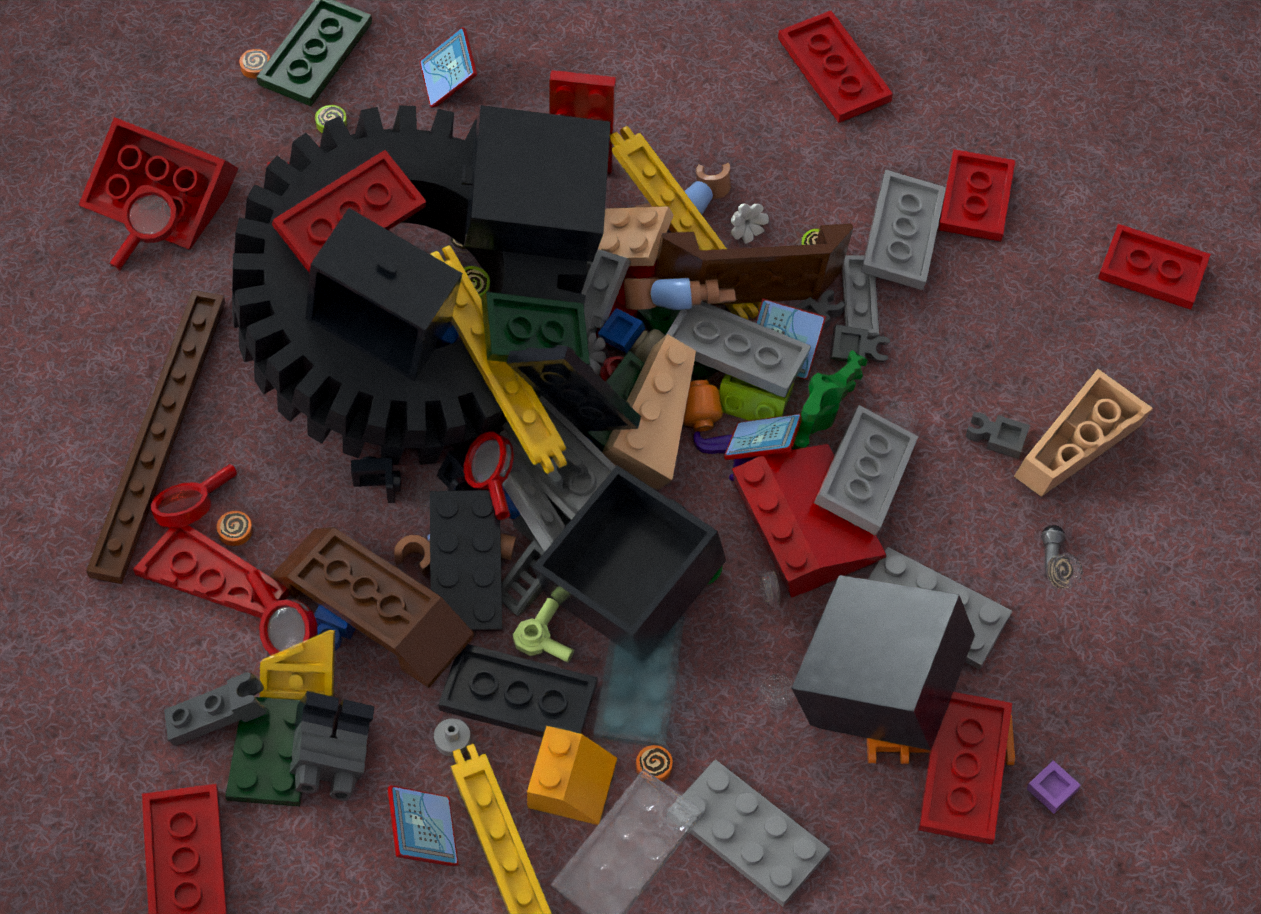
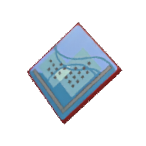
[419,27,477,108]
[756,298,827,380]
[724,414,802,461]
[387,785,459,866]

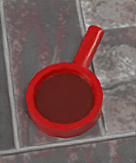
[151,464,237,528]

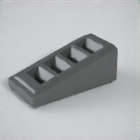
[501,539,544,616]

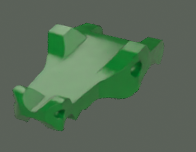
[792,350,868,450]

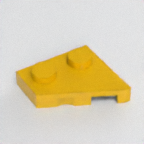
[259,630,335,700]

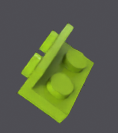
[719,374,794,421]

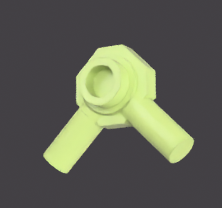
[513,598,574,662]

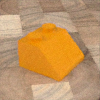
[527,726,617,825]

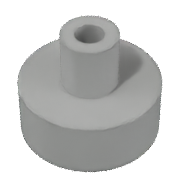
[434,718,471,756]

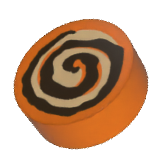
[239,49,270,79]
[217,511,253,546]
[636,745,673,784]

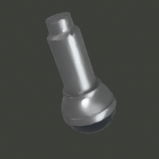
[1041,525,1066,576]

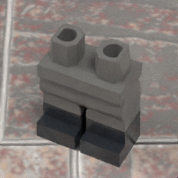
[289,691,375,801]

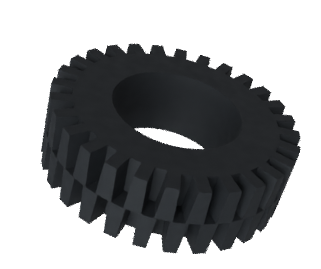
[232,105,587,465]

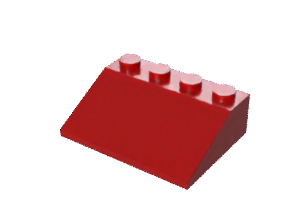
[78,117,239,250]
[732,444,886,598]

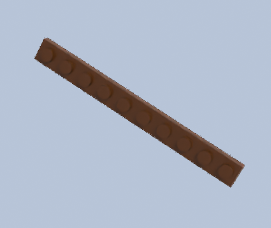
[86,290,226,584]

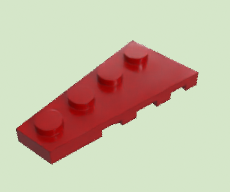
[133,525,289,618]

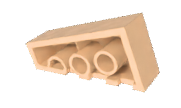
[602,334,696,490]
[1014,369,1153,497]

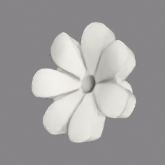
[731,203,769,244]

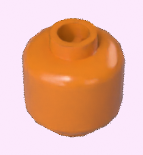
[683,380,723,432]

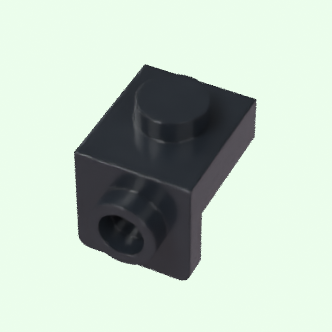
[437,449,482,491]
[351,456,401,503]

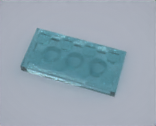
[594,616,685,748]

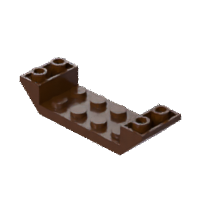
[653,224,853,305]
[270,527,475,688]

